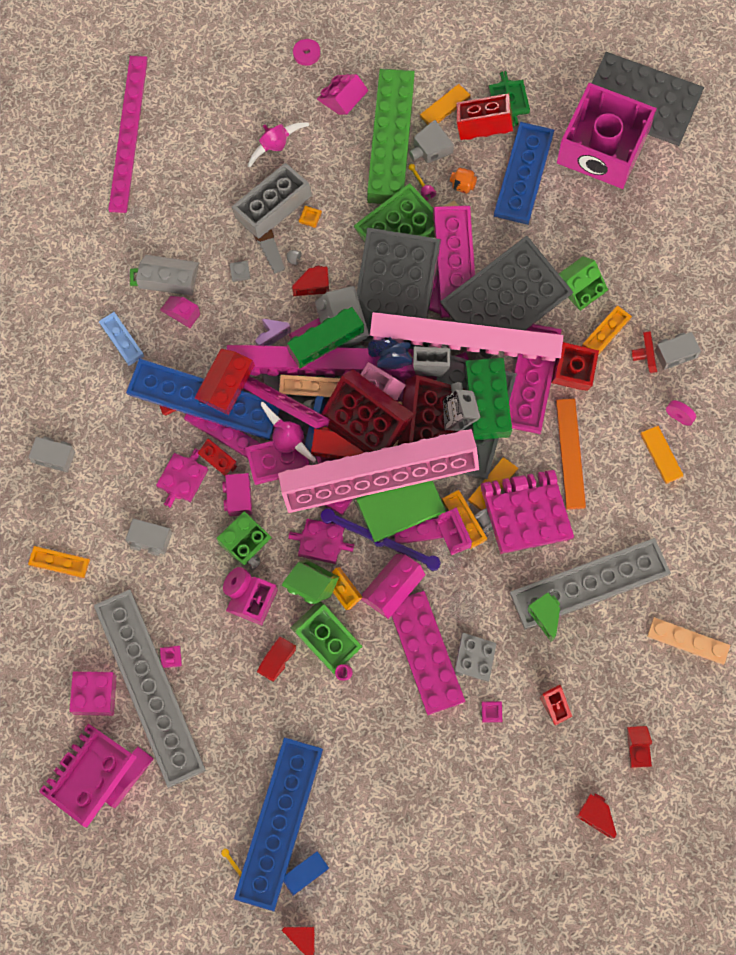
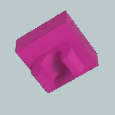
[160,646,182,668]

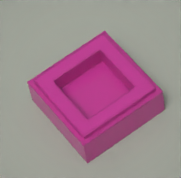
[481,701,503,723]

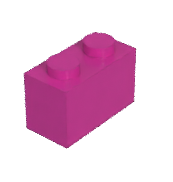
[222,473,252,517]

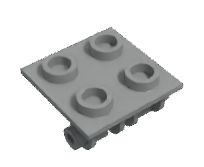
[454,633,496,682]

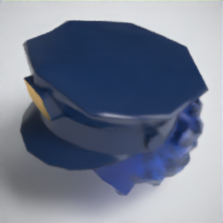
[368,337,413,370]

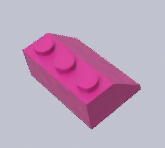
[361,554,426,619]

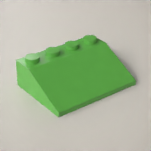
[354,183,435,243]
[353,481,446,542]

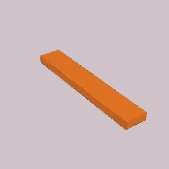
[556,399,586,509]

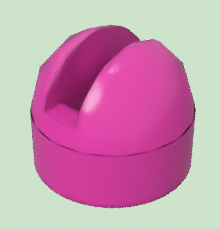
[335,664,353,681]

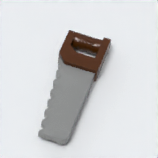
[254,229,285,274]

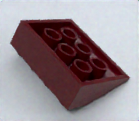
[321,369,414,452]
[397,375,465,446]

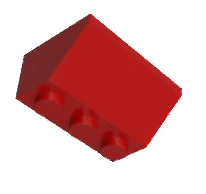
[457,93,513,140]
[195,348,255,415]

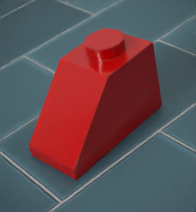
[292,265,330,297]
[576,793,617,839]

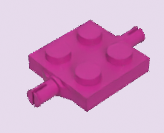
[156,448,208,508]
[288,519,354,564]

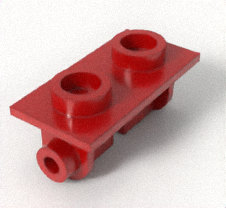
[198,438,237,477]

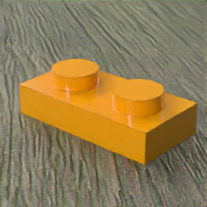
[332,567,363,610]

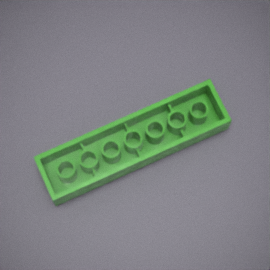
[367,69,415,204]

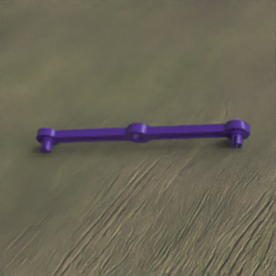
[321,509,441,571]

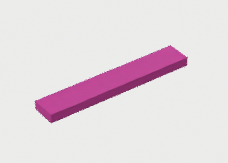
[243,376,330,428]

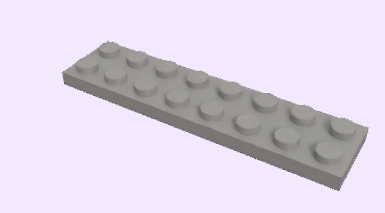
[510,538,671,630]

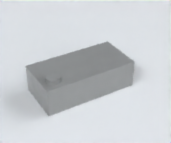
[232,163,312,239]

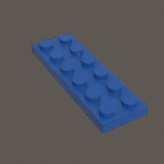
[494,122,554,225]

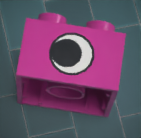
[557,83,657,189]

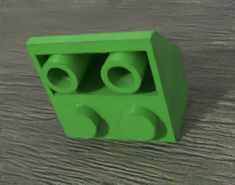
[559,256,608,311]
[216,511,272,565]
[282,559,339,604]

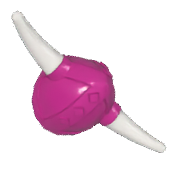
[248,122,309,167]
[261,402,316,462]

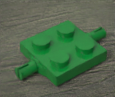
[488,71,530,126]

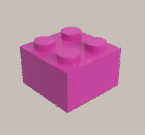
[69,671,117,716]

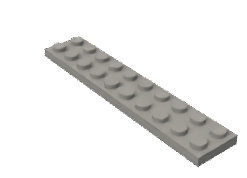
[94,589,206,788]

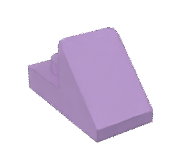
[255,319,291,346]

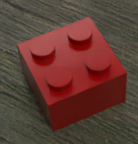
[551,342,599,391]

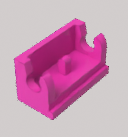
[436,507,472,555]

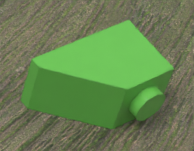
[527,593,560,642]

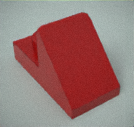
[627,726,652,768]

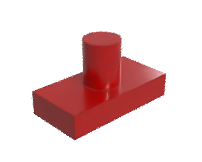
[632,331,657,373]

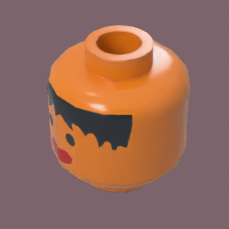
[450,167,477,194]

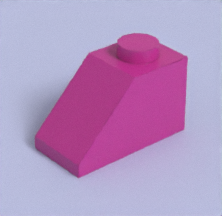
[160,296,201,328]

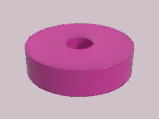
[293,39,321,66]
[666,400,696,426]
[223,567,251,599]

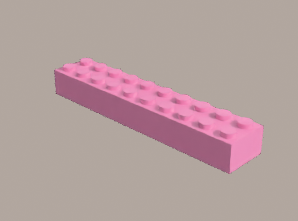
[370,312,564,361]
[278,429,479,513]

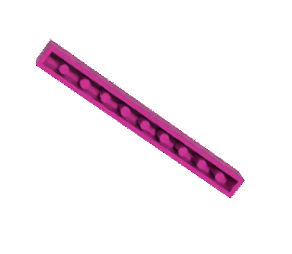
[227,345,415,380]

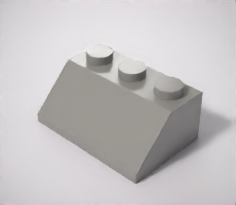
[136,255,199,296]
[315,286,369,348]

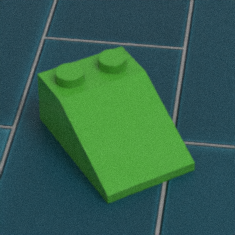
[290,602,363,674]

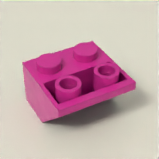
[317,74,369,115]
[226,577,278,626]

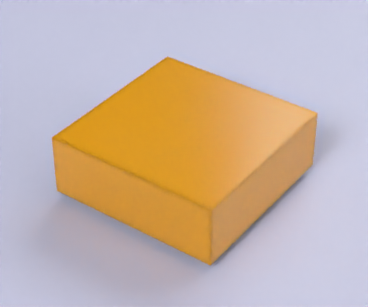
[299,206,322,228]

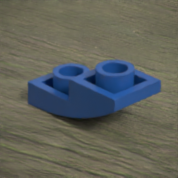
[284,851,329,896]

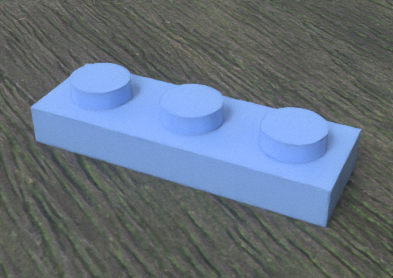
[99,312,144,366]

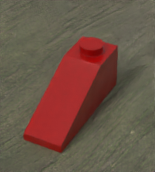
[311,427,364,459]

